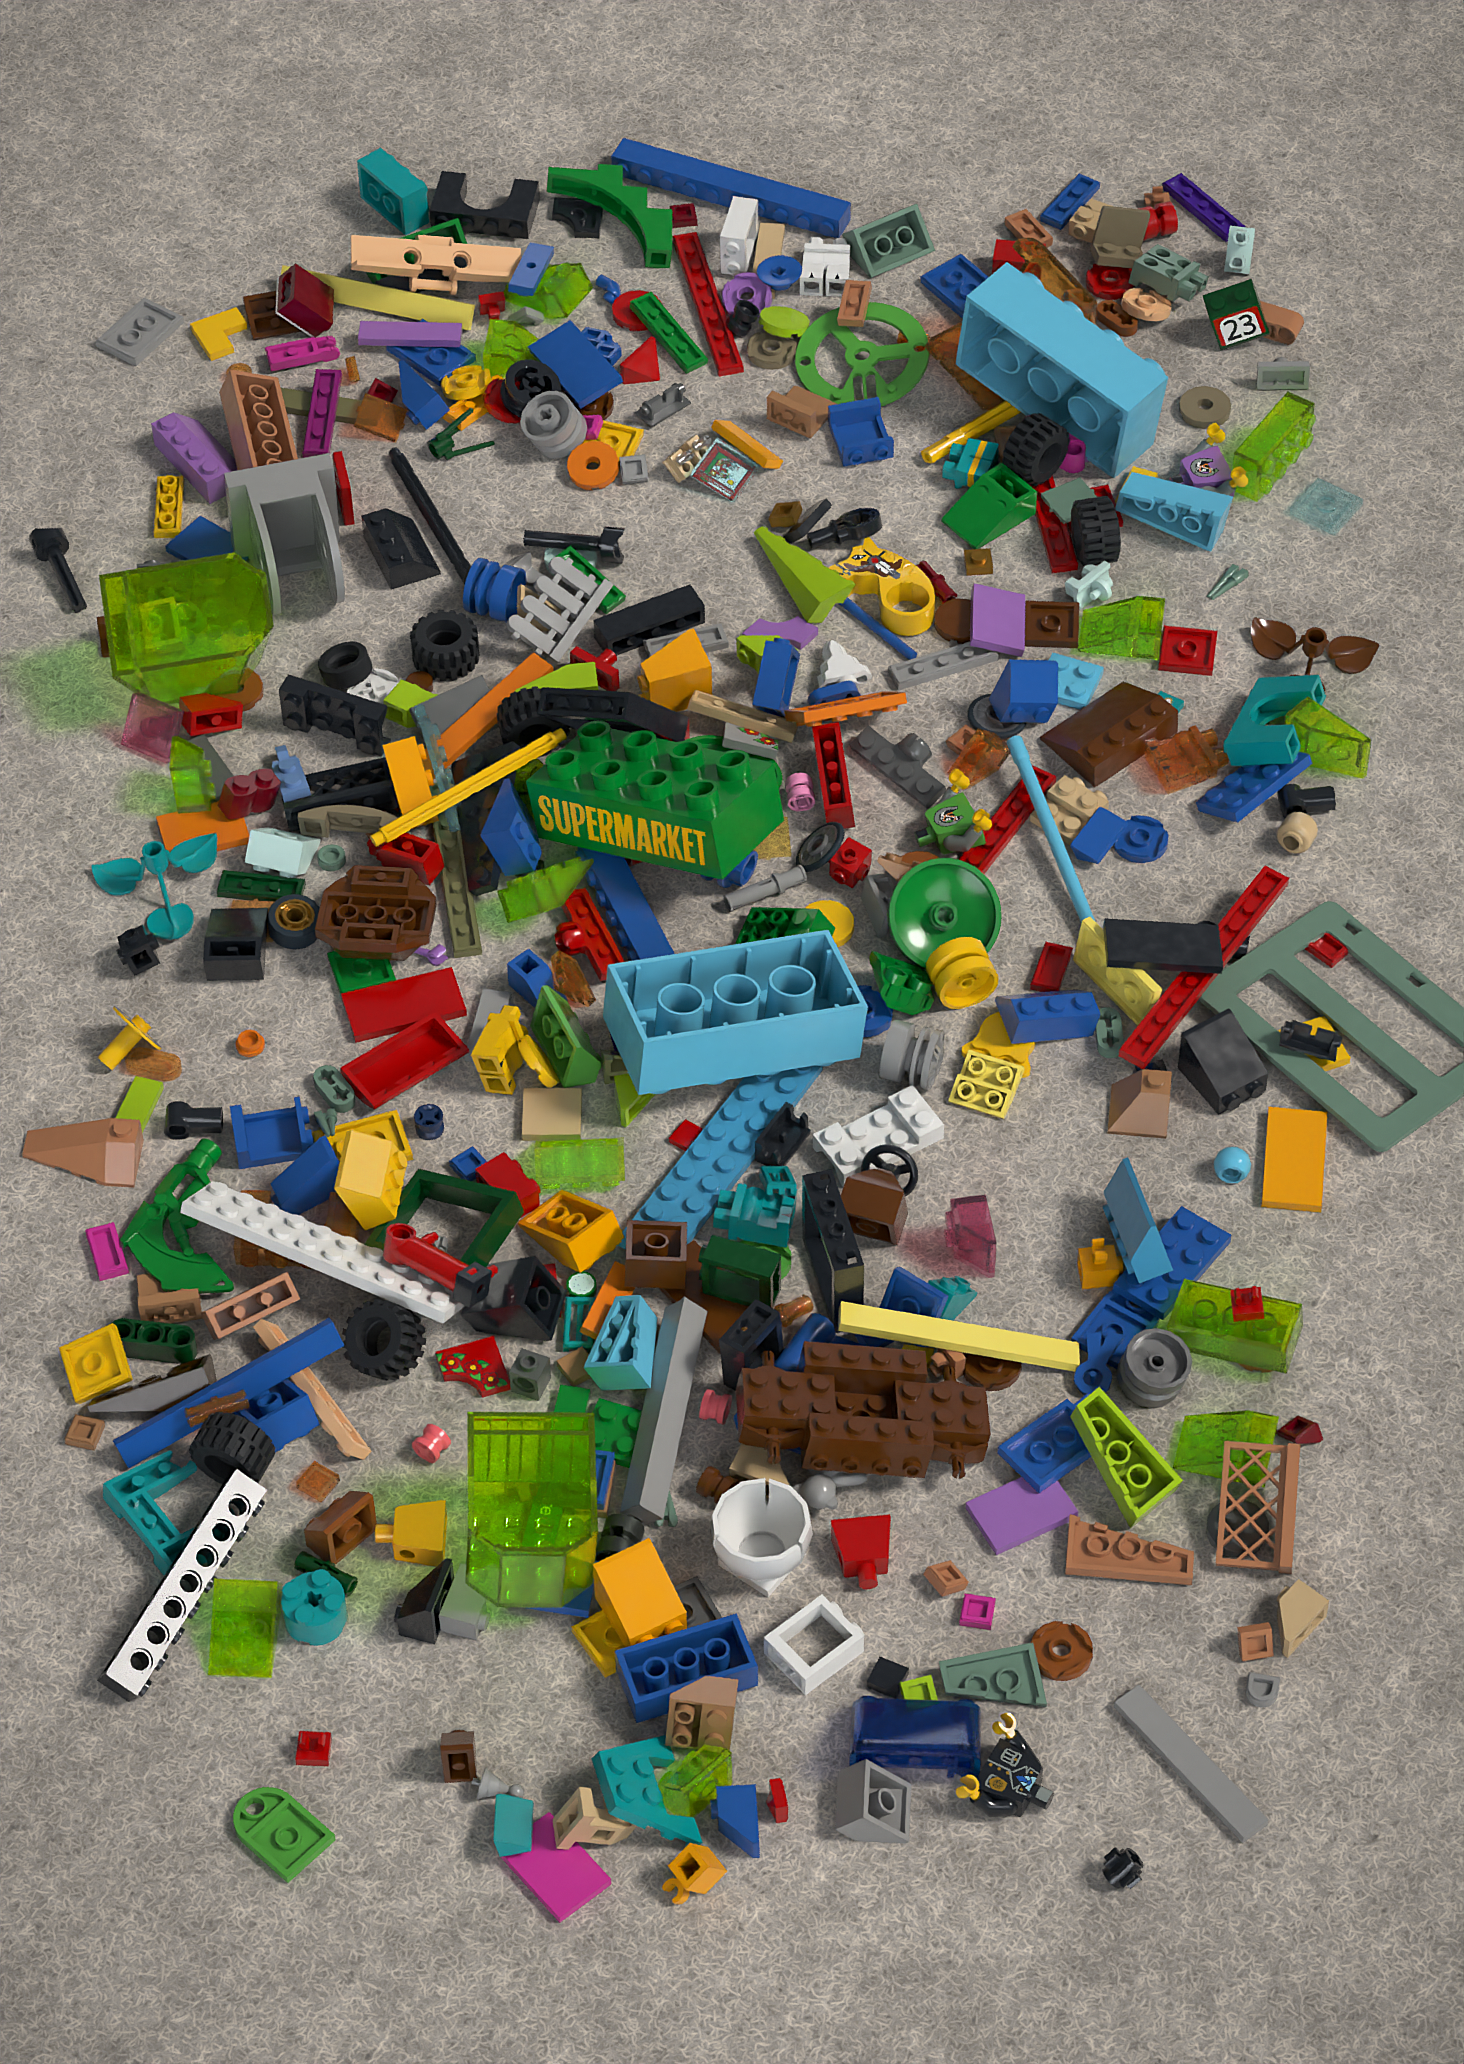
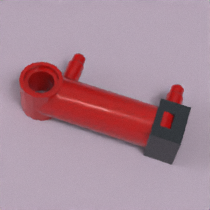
[383,1223,498,1308]

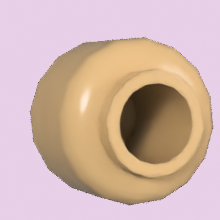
[1277,812,1318,854]

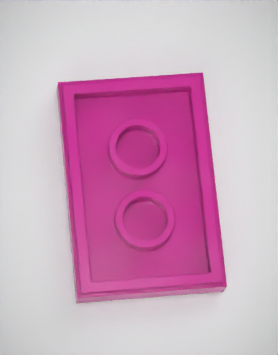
[498,1812,611,1923]

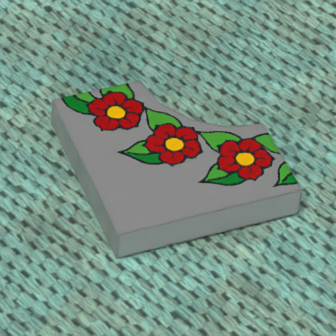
[722,721,779,759]

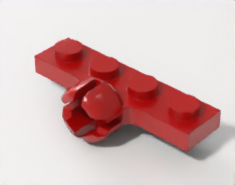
[554,888,625,981]

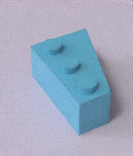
[583,1295,658,1391]

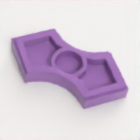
[742,616,818,650]

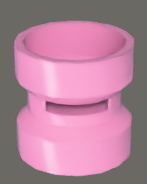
[785,773,815,811]

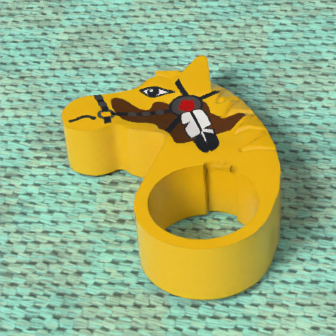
[829,537,935,636]

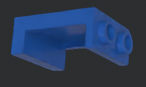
[828,397,894,466]
[230,1096,313,1169]

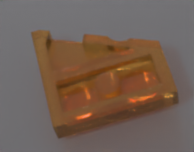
[551,950,596,1007]

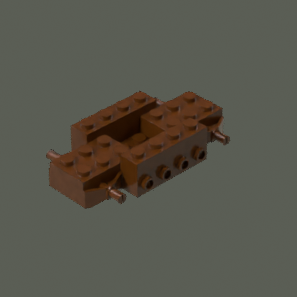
[736,1341,991,1479]

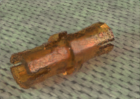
[184,1389,249,1428]

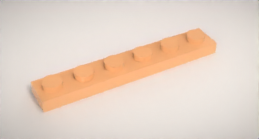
[253,1319,372,1460]

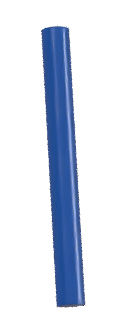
[838,597,917,660]

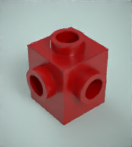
[828,837,872,888]

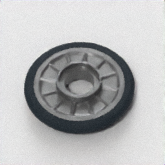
[967,694,1026,739]
[796,822,844,872]

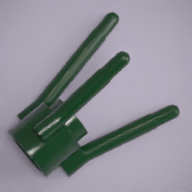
[427,408,495,461]

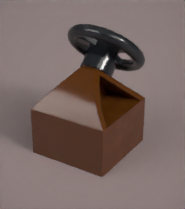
[841,1144,918,1246]

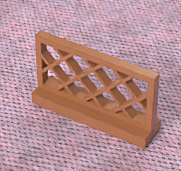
[1216,1441,1300,1574]

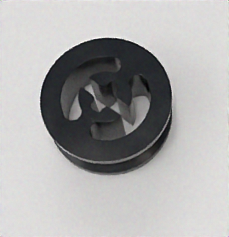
[500,360,561,418]

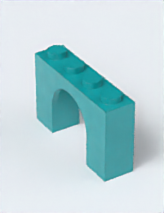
[1223,675,1326,766]

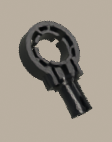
[807,508,883,549]

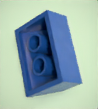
[995,989,1101,1044]

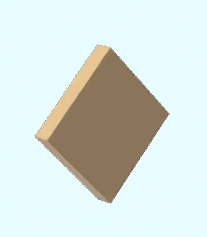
[522,1088,582,1141]

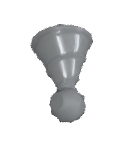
[472,1767,524,1799]

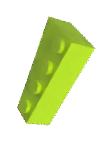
[1070,1387,1183,1529]

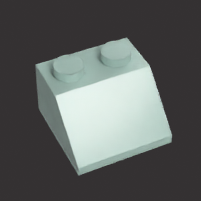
[245,827,321,878]

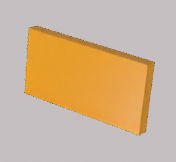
[1261,1107,1327,1213]

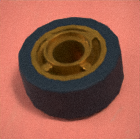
[268,894,320,950]

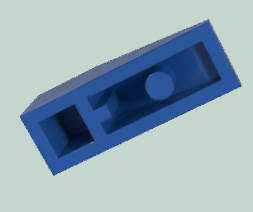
[398,359,450,430]

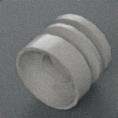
[880,1020,945,1090]

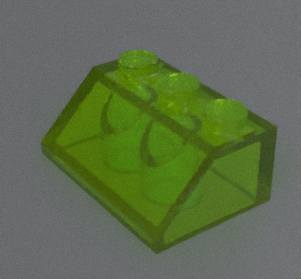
[534,1137,625,1189]

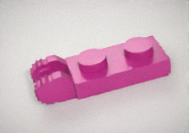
[265,335,340,372]

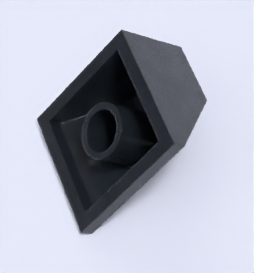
[394,1558,454,1645]

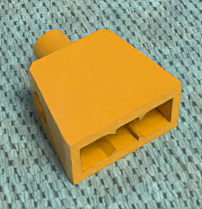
[375,1500,448,1567]

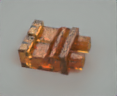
[1145,725,1229,794]

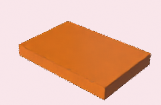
[156,801,250,863]

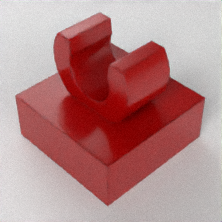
[478,291,505,323]
[1230,1286,1264,1322]
[295,1731,332,1767]

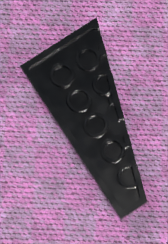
[451,742,520,896]

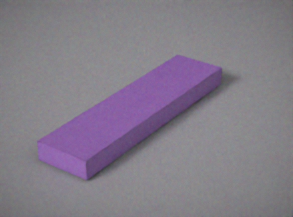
[358,321,462,347]

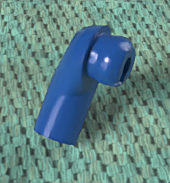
[595,274,621,304]

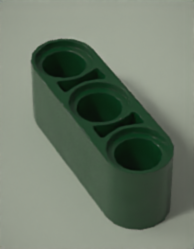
[110,1318,198,1364]

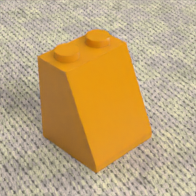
[637,628,712,712]
[593,1538,687,1647]

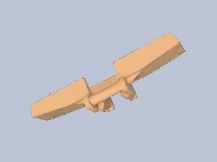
[351,235,521,295]

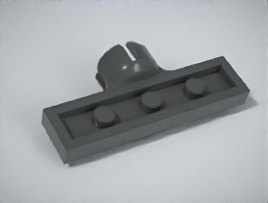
[849,725,946,809]

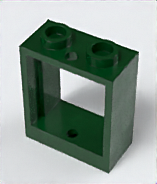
[698,1235,781,1308]

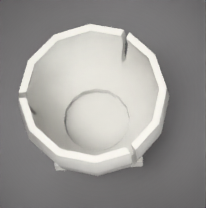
[710,1478,813,1597]

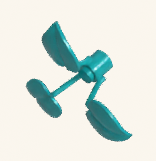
[91,833,218,940]

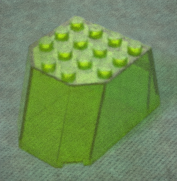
[99,552,274,707]
[465,1412,598,1608]

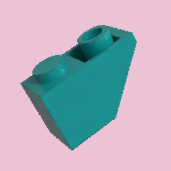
[928,1276,978,1321]

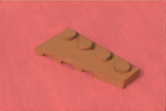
[1065,1514,1194,1585]

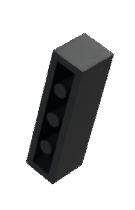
[593,584,705,656]

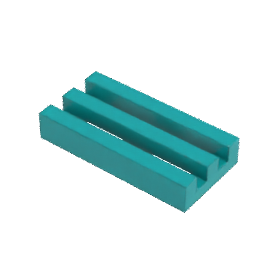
[759,1166,797,1195]
[563,1297,596,1352]

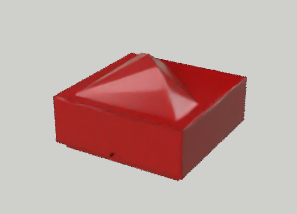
[766,1778,788,1823]

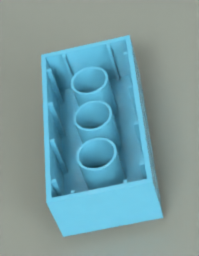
[955,262,1168,478]
[603,930,868,1095]

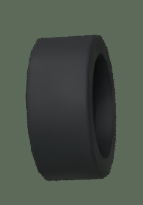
[318,641,373,690]

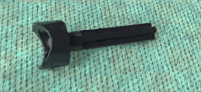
[523,526,625,564]
[29,528,87,613]

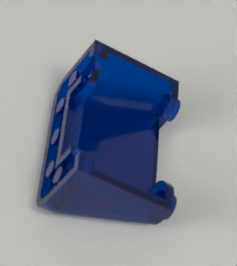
[849,1696,981,1786]

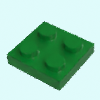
[577,1398,642,1468]

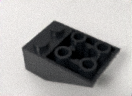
[203,908,269,981]

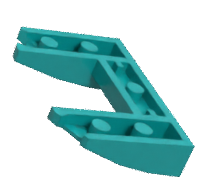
[103,1450,235,1576]

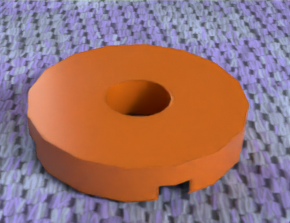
[567,441,619,490]

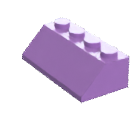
[151,412,237,504]

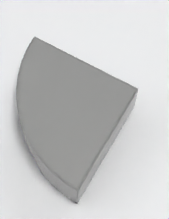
[508,306,544,327]

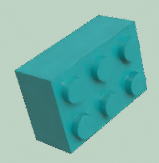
[357,147,429,236]

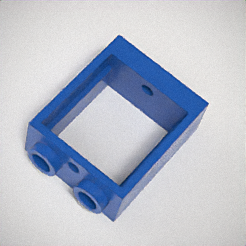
[752,638,800,718]

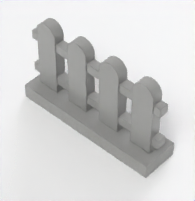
[506,557,614,669]

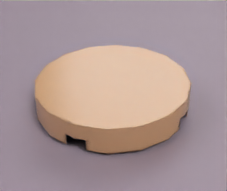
[1121,288,1172,321]

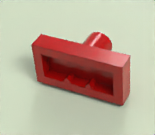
[570,646,620,691]

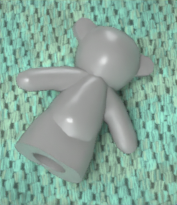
[793,1469,867,1510]

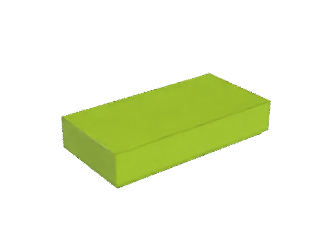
[115,1076,164,1133]

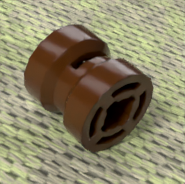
[696,1466,739,1504]

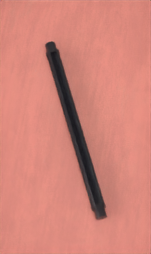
[389,447,471,585]

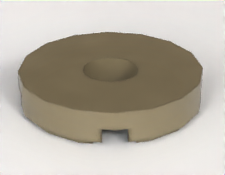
[747,331,798,370]
[1179,386,1231,429]

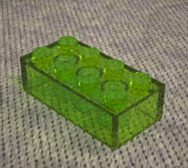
[1232,391,1316,502]
[1167,1279,1303,1374]

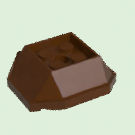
[315,865,437,961]

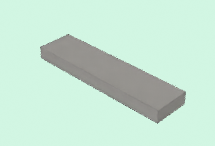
[888,642,999,691]

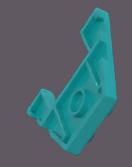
[591,1735,703,1847]

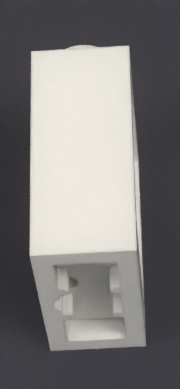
[720,196,758,276]
[764,1594,864,1695]

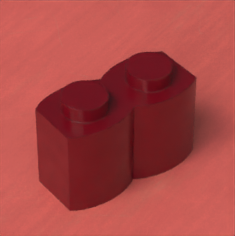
[218,769,281,819]

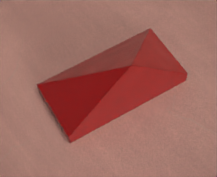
[620,336,660,385]

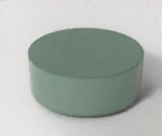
[317,844,346,871]

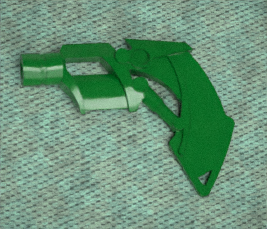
[120,1138,234,1294]

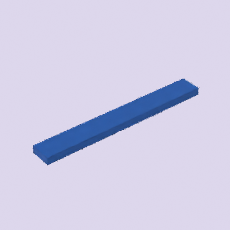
[113,1318,345,1469]

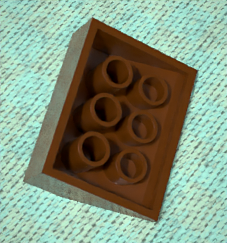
[1040,681,1178,788]

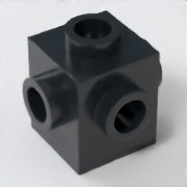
[116,924,160,976]

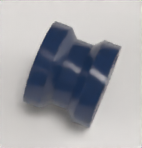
[414,1104,445,1141]

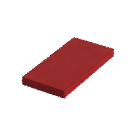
[341,967,467,1043]

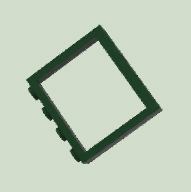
[364,1168,524,1267]

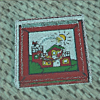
[690,438,760,503]
[1290,478,1363,536]

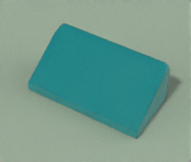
[493,1794,534,1857]

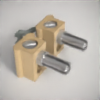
[662,434,711,483]

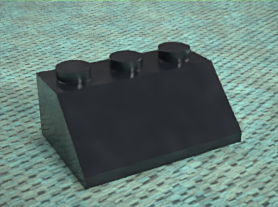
[361,508,441,590]

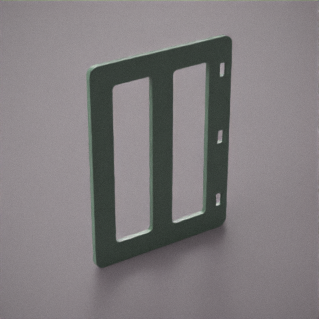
[1198,901,1464,1152]

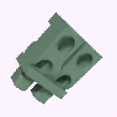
[1129,244,1209,302]

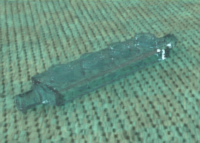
[413,704,461,832]

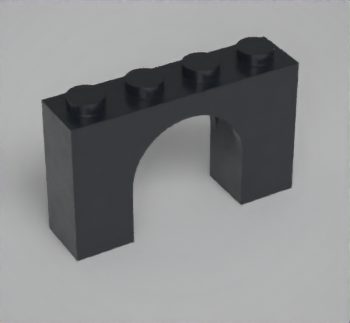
[429,171,540,239]

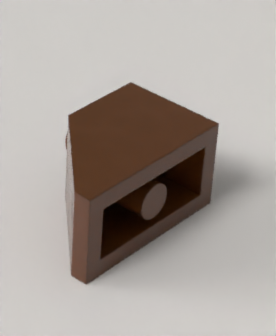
[440,1730,477,1783]

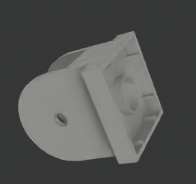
[224,453,345,616]

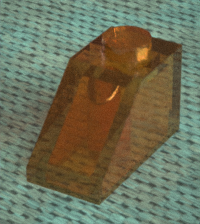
[947,728,1010,789]

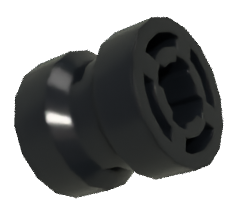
[726,300,760,336]

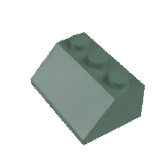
[842,204,935,278]

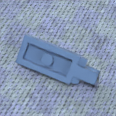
[272,745,311,803]

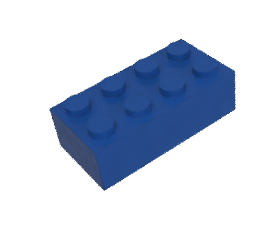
[615,1613,758,1723]

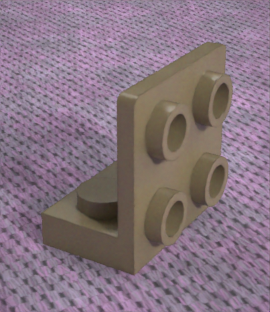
[1090,206,1150,268]

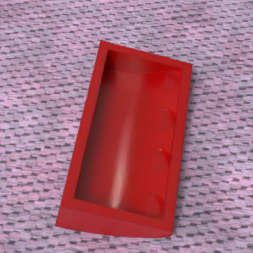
[340,1011,469,1110]

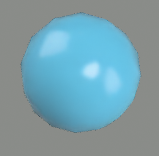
[1213,1147,1251,1183]

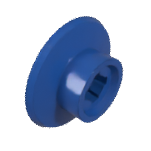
[757,255,802,291]

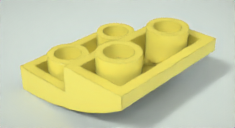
[948,1050,1025,1119]

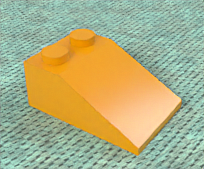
[518,1190,625,1273]

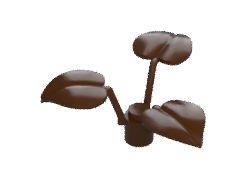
[1251,617,1379,693]

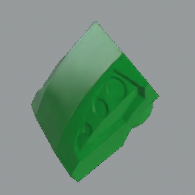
[869,951,934,1015]

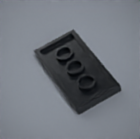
[1103,918,1223,974]

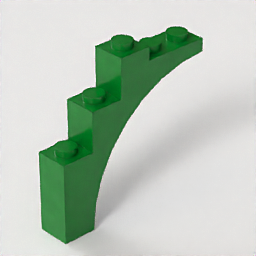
[546,164,672,268]

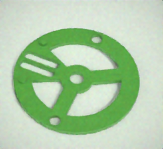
[795,302,930,406]

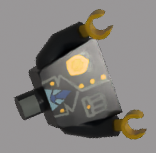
[956,1713,1054,1817]

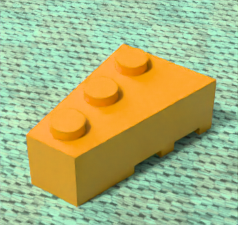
[382,736,439,829]

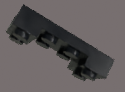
[278,674,391,757]

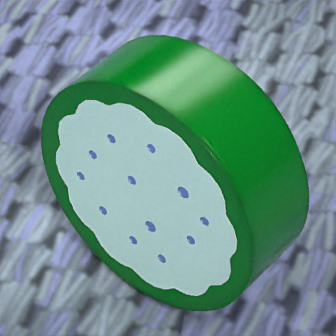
[566,1271,597,1297]

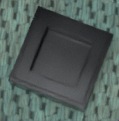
[867,1657,909,1699]

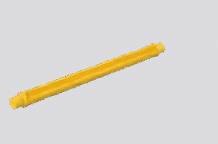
[370,728,567,847]

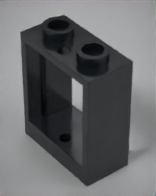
[719,1299,784,1391]

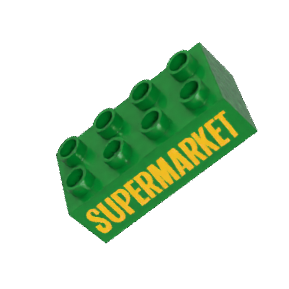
[526,721,784,880]

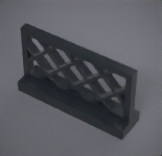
[281,757,399,832]

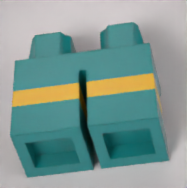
[942,438,999,489]

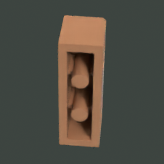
[200,1272,300,1340]

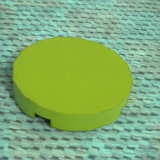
[758,306,810,338]

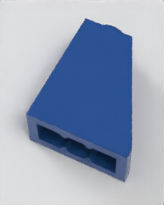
[270,1135,340,1215]

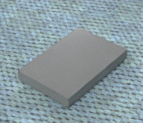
[96,298,184,366]

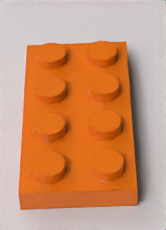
[784,691,907,727]

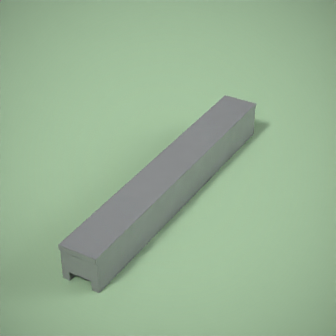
[620,1297,707,1526]

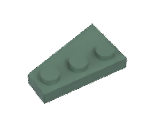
[938,1642,1047,1707]

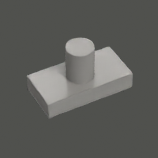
[1256,357,1310,390]

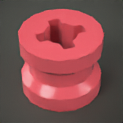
[699,1389,732,1425]
[412,1424,451,1463]

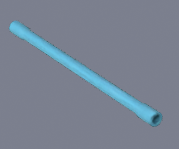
[1006,736,1096,923]

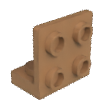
[767,386,837,439]
[137,1273,203,1323]

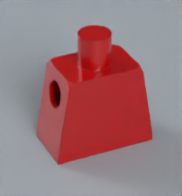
[831,1514,891,1590]

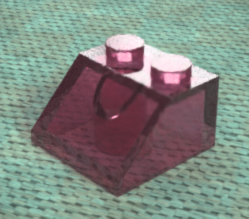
[944,1194,997,1278]

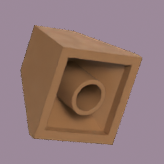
[1107,1069,1172,1139]

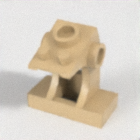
[552,1787,637,1850]

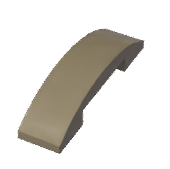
[298,805,409,838]

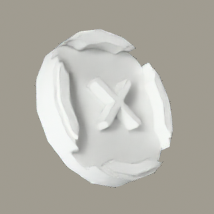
[347,668,399,704]

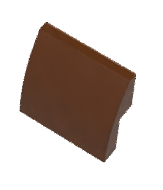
[243,290,303,340]

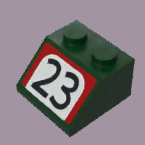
[1202,279,1270,350]

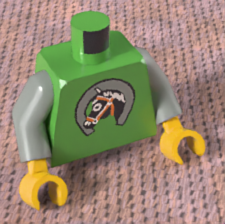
[914,768,992,855]

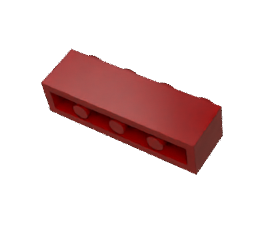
[812,722,855,829]

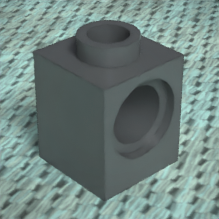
[509,1348,551,1401]

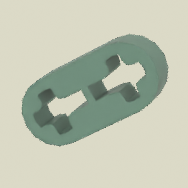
[1095,1007,1124,1058]
[313,1065,355,1113]

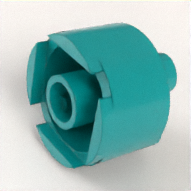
[281,1569,348,1646]

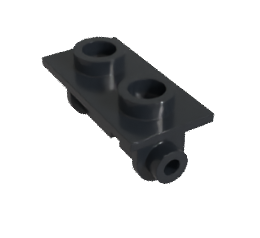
[1279,1019,1342,1062]

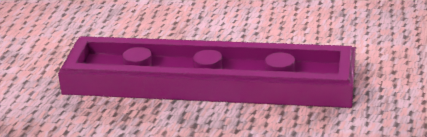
[302,369,342,458]

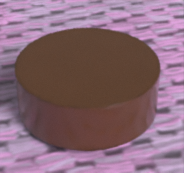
[406,671,433,692]

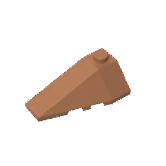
[22,1118,144,1188]

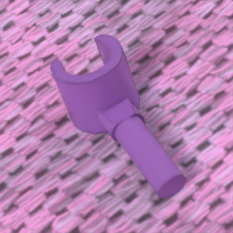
[414,944,448,966]

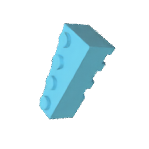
[1115,472,1233,552]

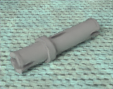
[723,865,807,912]

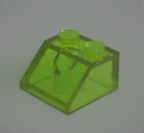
[483,319,539,378]
[169,736,216,814]
[658,1744,732,1817]

